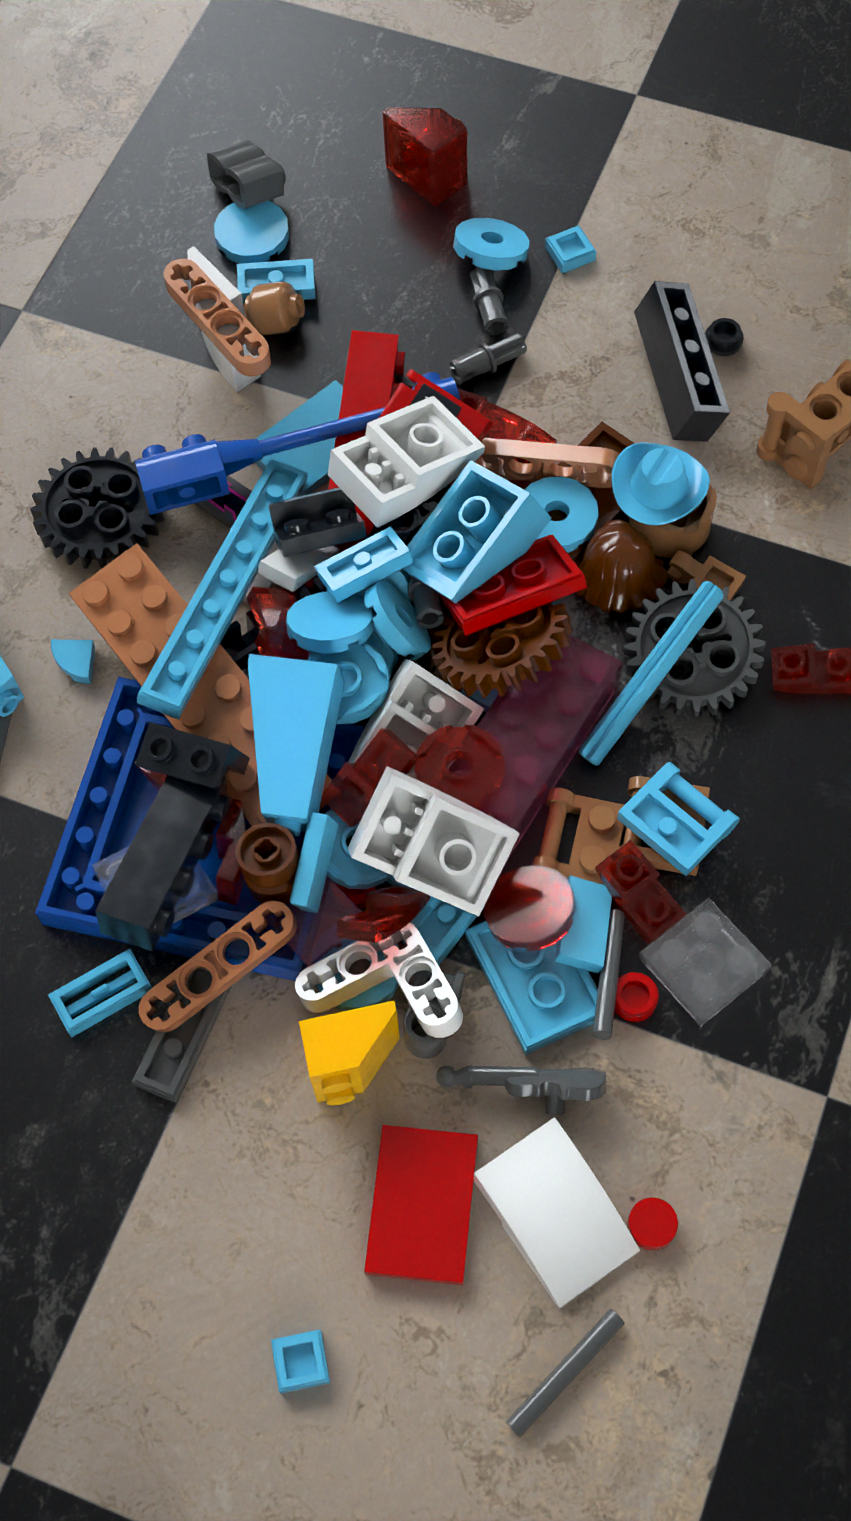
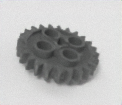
[624,579,766,718]

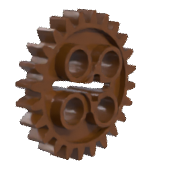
[431,599,573,698]

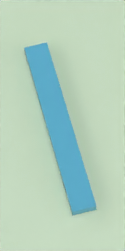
[137,458,308,720]

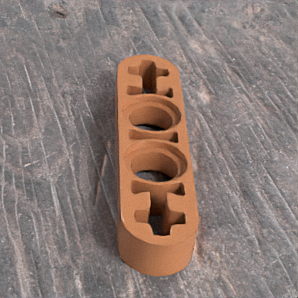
[164,259,271,377]
[475,438,619,488]
[139,901,297,1032]

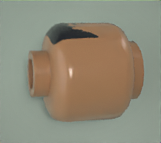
[244,281,305,335]

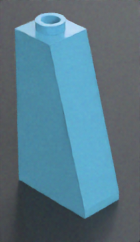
[248,654,345,837]

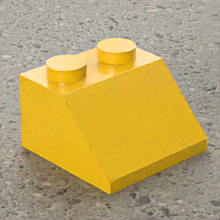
[299,1001,400,1105]

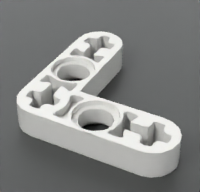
[295,921,463,1038]

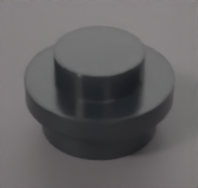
[705,318,744,356]

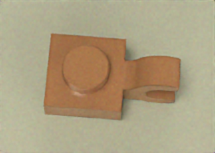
[667,550,746,601]

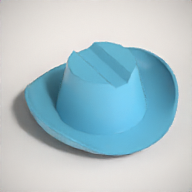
[612,442,710,525]

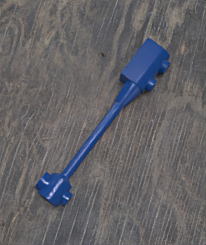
[135,372,461,515]

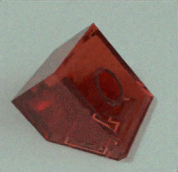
[382,107,468,207]

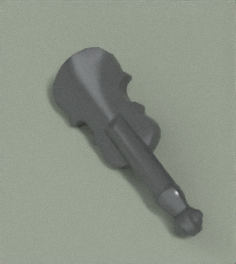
[436,1065,607,1115]

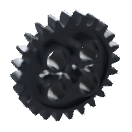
[30,447,165,569]

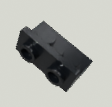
[268,488,367,557]
[136,722,250,790]

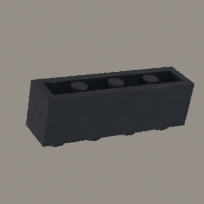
[634,281,730,442]
[95,776,232,952]

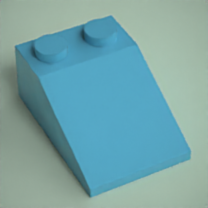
[402,460,551,604]

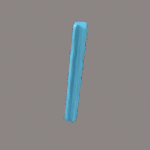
[579,581,724,766]

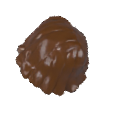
[574,520,668,614]

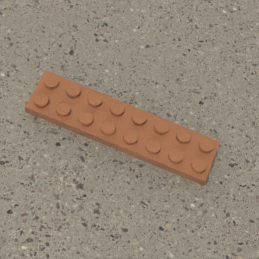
[68,543,341,827]

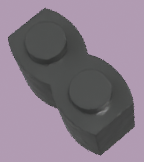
[206,140,286,209]

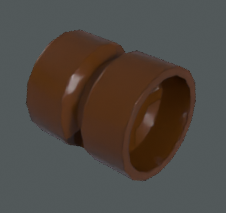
[235,822,300,904]

